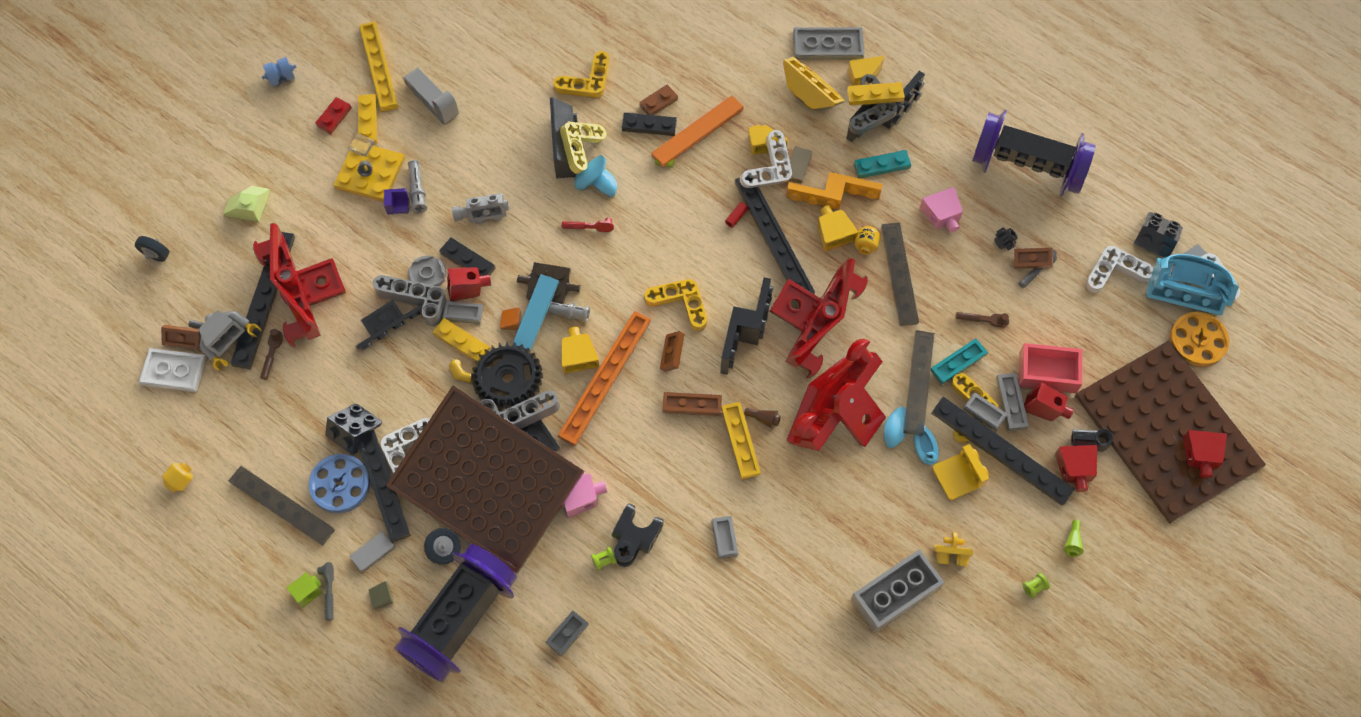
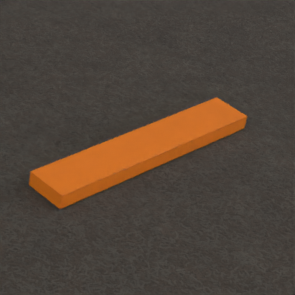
[651,95,744,167]

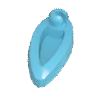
[574,155,606,190]
[593,169,617,197]
[884,406,908,448]
[914,424,939,465]

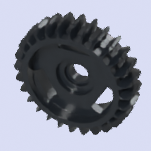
[471,342,543,411]

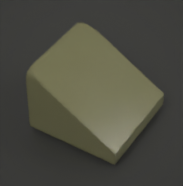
[369,581,393,609]

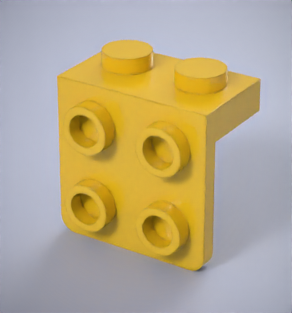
[932,444,989,500]

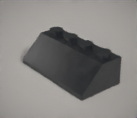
[550,97,578,178]

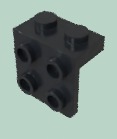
[1133,212,1183,258]
[325,404,382,455]

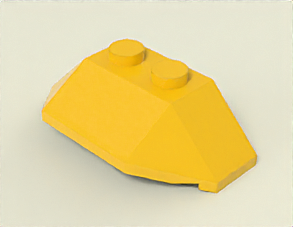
[783,57,844,109]

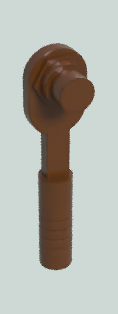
[955,312,1009,327]
[260,329,283,380]

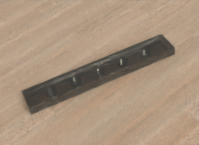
[881,222,919,326]
[903,330,935,436]
[228,466,335,546]

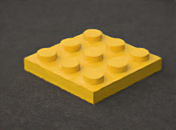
[334,141,405,202]

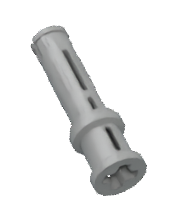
[408,160,427,213]
[547,302,590,323]

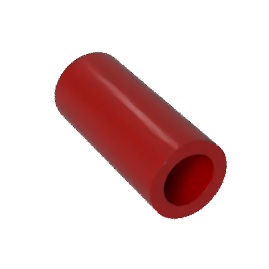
[725,202,748,228]

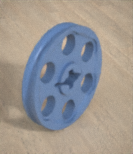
[309,454,370,513]

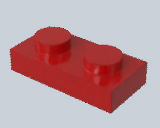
[315,97,352,134]

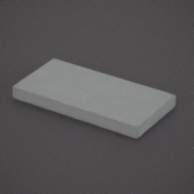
[793,27,864,60]

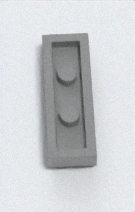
[996,373,1029,431]

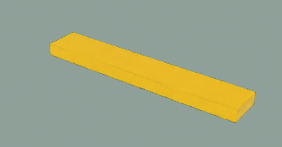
[359,21,399,112]

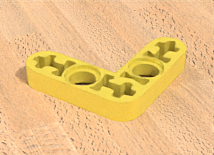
[560,122,606,174]

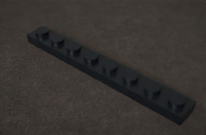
[735,175,815,295]
[230,232,295,370]
[931,397,1075,506]

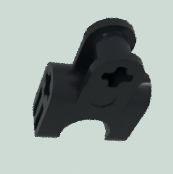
[612,503,664,567]

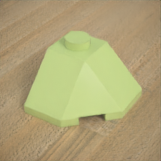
[223,186,270,222]

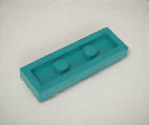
[854,150,912,179]
[930,338,988,385]

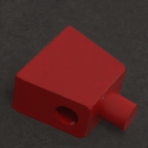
[447,267,491,302]
[1024,383,1074,421]
[1183,430,1227,478]
[1055,445,1097,492]

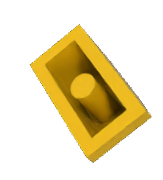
[847,56,884,86]
[748,125,788,155]

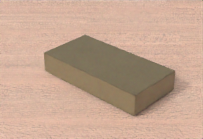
[785,146,812,184]

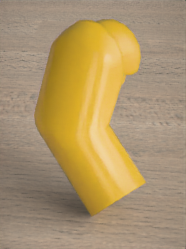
[449,359,472,383]

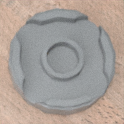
[408,255,446,287]

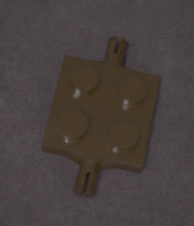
[517,262,581,304]

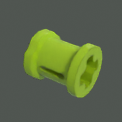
[591,546,617,571]
[1022,573,1050,599]

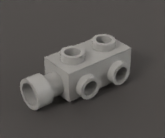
[452,193,509,224]

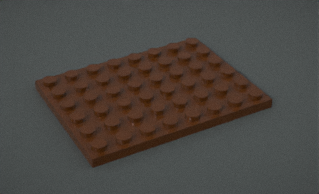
[1075,341,1266,524]
[386,385,585,574]

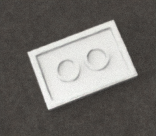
[139,348,207,393]

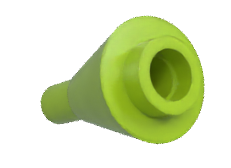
[1063,520,1084,557]

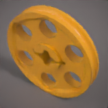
[1169,312,1230,367]

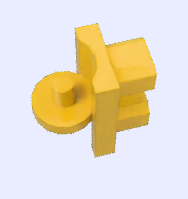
[933,532,973,566]

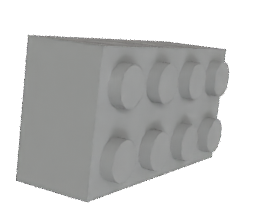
[851,549,945,633]

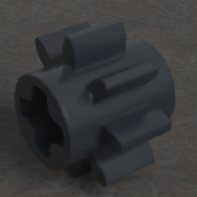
[994,227,1018,251]

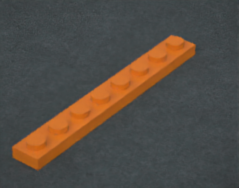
[558,311,651,446]

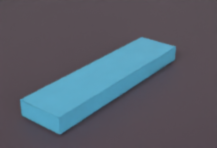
[512,274,559,351]

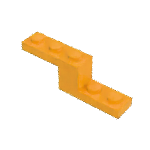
[786,172,883,209]

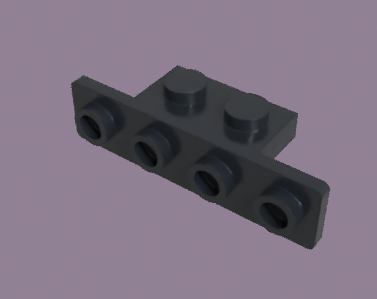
[354,300,422,351]

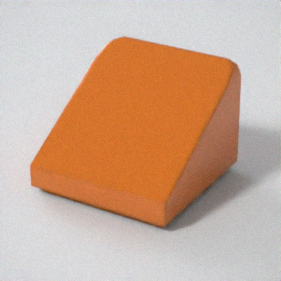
[500,308,521,330]

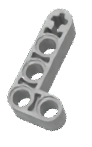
[403,67,459,124]
[373,275,447,326]
[480,391,560,429]

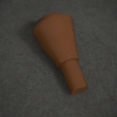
[744,408,781,429]

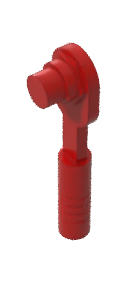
[562,217,614,232]

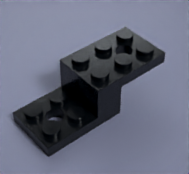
[846,71,925,142]
[720,277,774,375]

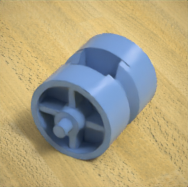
[262,57,297,87]

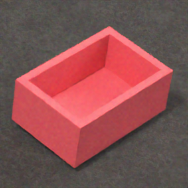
[1019,343,1082,393]

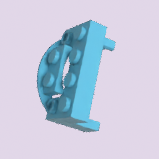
[1146,254,1239,316]

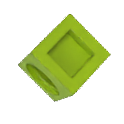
[286,572,323,608]

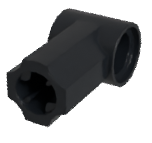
[1071,429,1114,452]

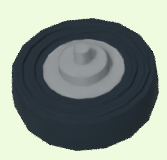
[135,236,169,262]
[424,528,461,565]

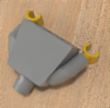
[199,310,262,371]

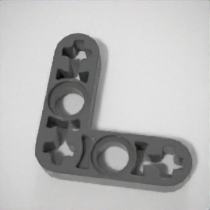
[850,74,897,135]

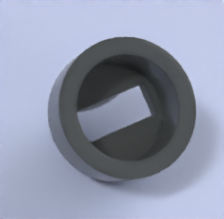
[357,160,373,177]

